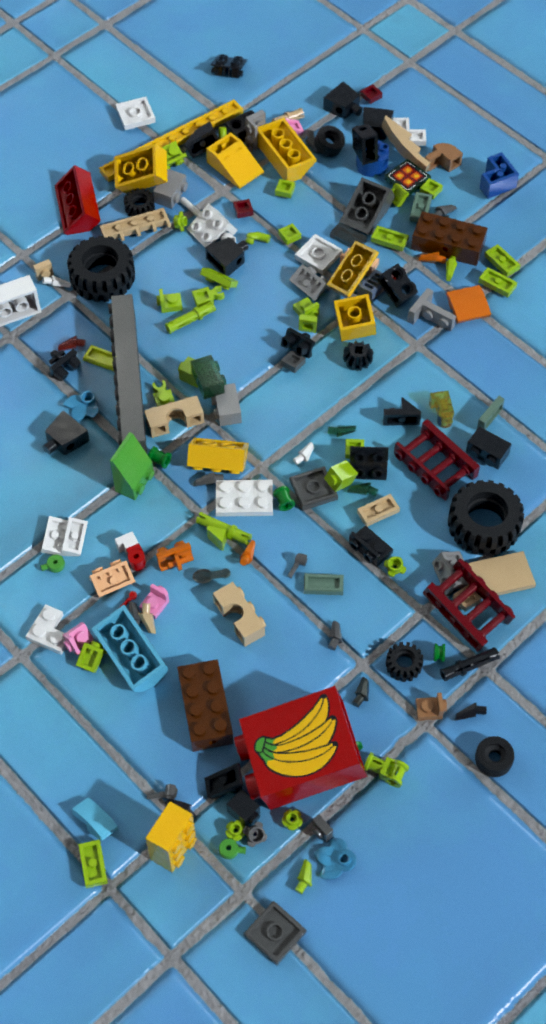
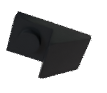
[383,397,421,426]
[204,763,243,799]

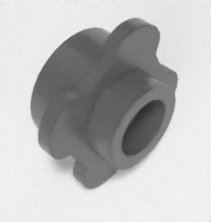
[243,821,267,847]

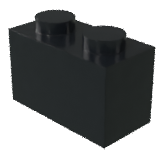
[466,427,512,469]

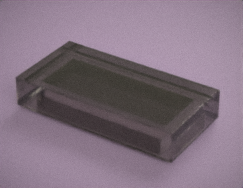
[330,222,368,247]

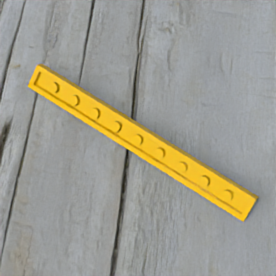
[99,100,243,182]

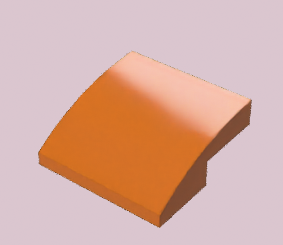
[446,285,491,324]

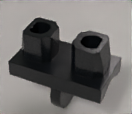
[281,328,315,358]
[48,348,81,381]

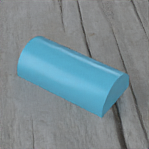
[91,605,168,693]

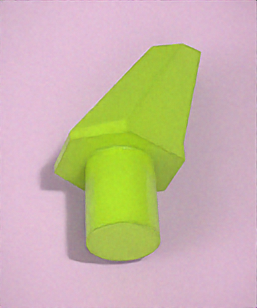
[446,256,457,281]
[294,859,312,894]

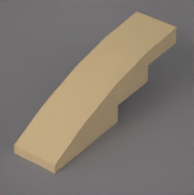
[381,116,431,175]

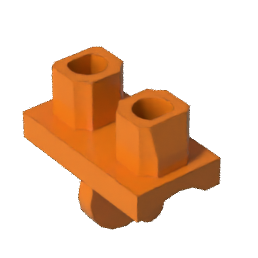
[156,541,194,572]

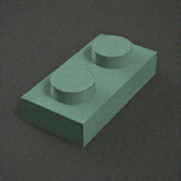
[409,192,432,222]

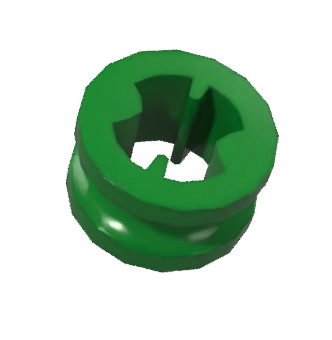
[433,643,445,662]

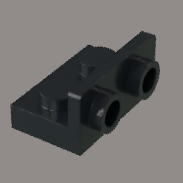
[349,525,393,567]

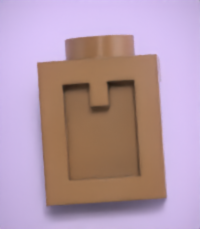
[415,692,447,721]

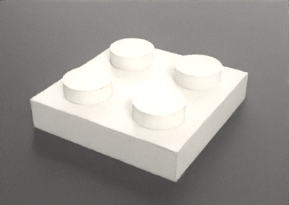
[115,97,156,130]
[295,234,343,275]

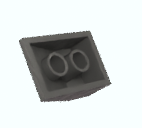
[339,178,395,235]

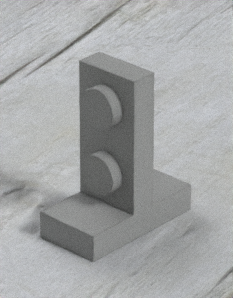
[407,288,456,331]

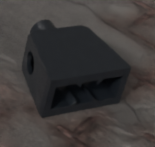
[323,81,363,119]
[363,107,394,140]
[352,124,378,165]
[205,238,248,276]
[43,410,90,455]

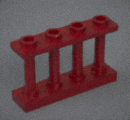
[394,419,480,501]
[423,558,516,652]

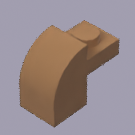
[425,143,463,172]

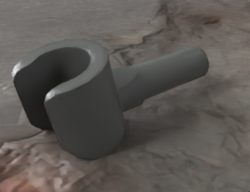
[287,553,307,578]
[147,784,178,800]

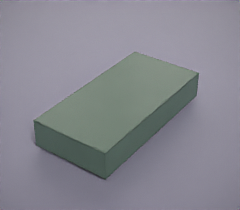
[477,396,504,430]
[304,573,344,595]

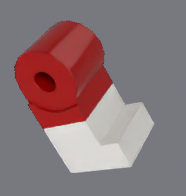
[115,531,146,571]

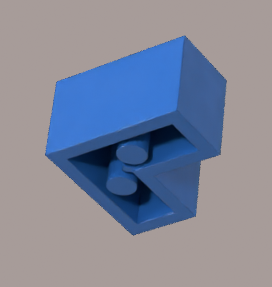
[479,152,519,199]

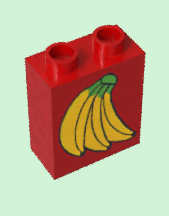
[234,686,367,810]

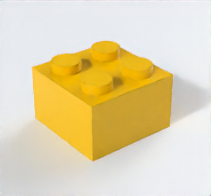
[334,294,376,341]

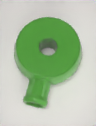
[40,554,65,573]
[218,838,246,860]

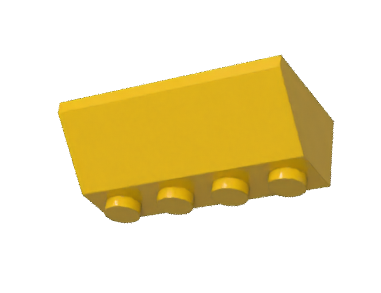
[258,118,316,182]

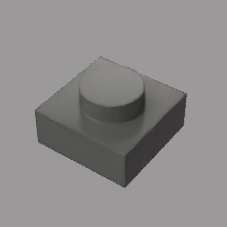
[280,351,306,373]
[312,814,333,843]

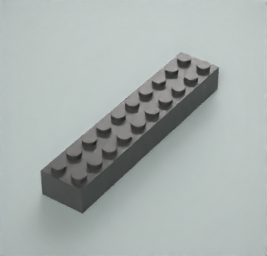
[108,294,147,453]

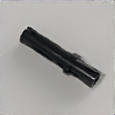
[440,647,500,681]

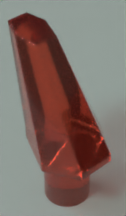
[58,336,86,351]

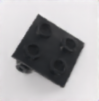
[211,54,247,78]
[349,446,389,480]

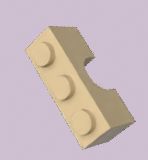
[144,395,205,438]
[213,582,266,647]

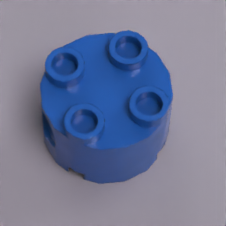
[356,140,389,177]

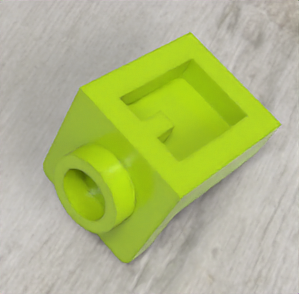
[156,289,183,313]
[293,297,320,317]
[76,640,107,673]

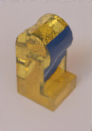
[429,391,454,428]

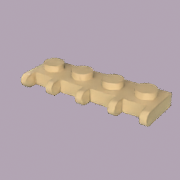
[100,208,171,241]

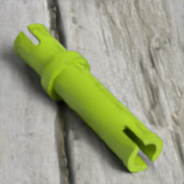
[165,301,216,334]
[196,512,252,546]

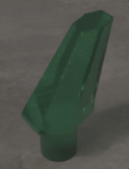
[328,425,356,437]
[347,482,379,496]

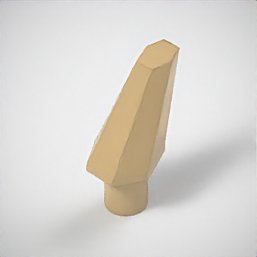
[138,603,156,634]

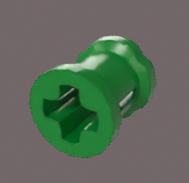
[148,446,172,469]
[273,486,295,511]

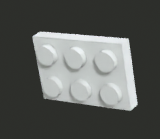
[216,480,273,517]

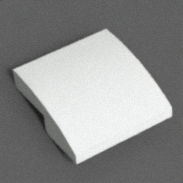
[41,516,88,556]

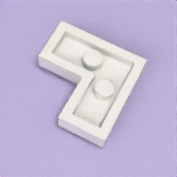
[393,118,426,146]
[25,604,66,655]

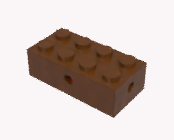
[411,211,488,266]
[177,659,234,752]

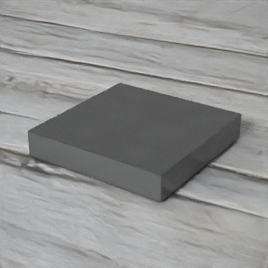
[289,466,338,511]
[244,900,307,966]

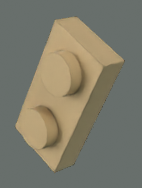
[357,494,400,527]

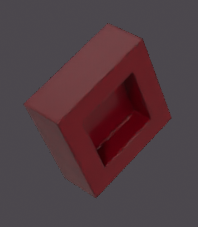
[360,84,383,104]
[233,199,254,219]

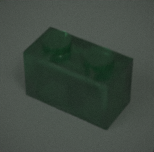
[190,355,226,400]

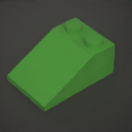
[110,432,154,500]

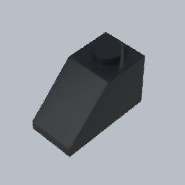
[184,122,219,158]

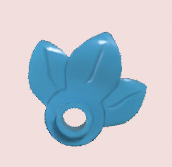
[64,390,99,421]
[314,838,356,880]

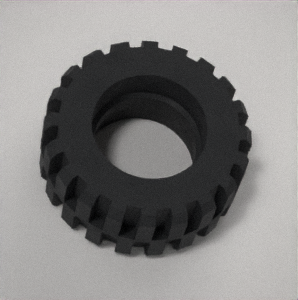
[67,236,135,302]
[448,480,524,556]

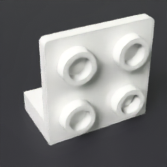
[187,203,238,247]

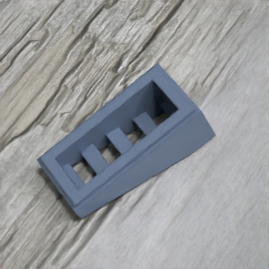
[357,270,383,301]

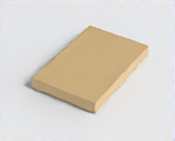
[468,551,536,599]

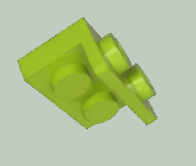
[162,141,187,170]

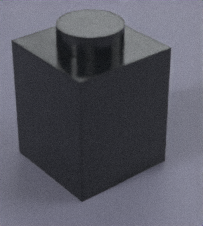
[226,789,260,827]

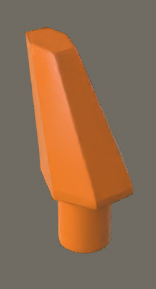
[418,252,446,264]
[240,540,255,566]

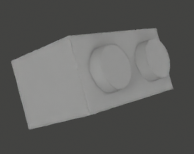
[153,169,188,209]
[211,383,242,426]

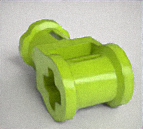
[364,752,409,788]

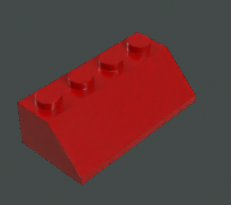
[54,165,101,235]

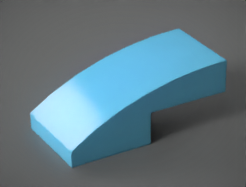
[72,798,118,841]

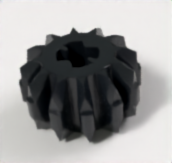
[343,340,373,371]

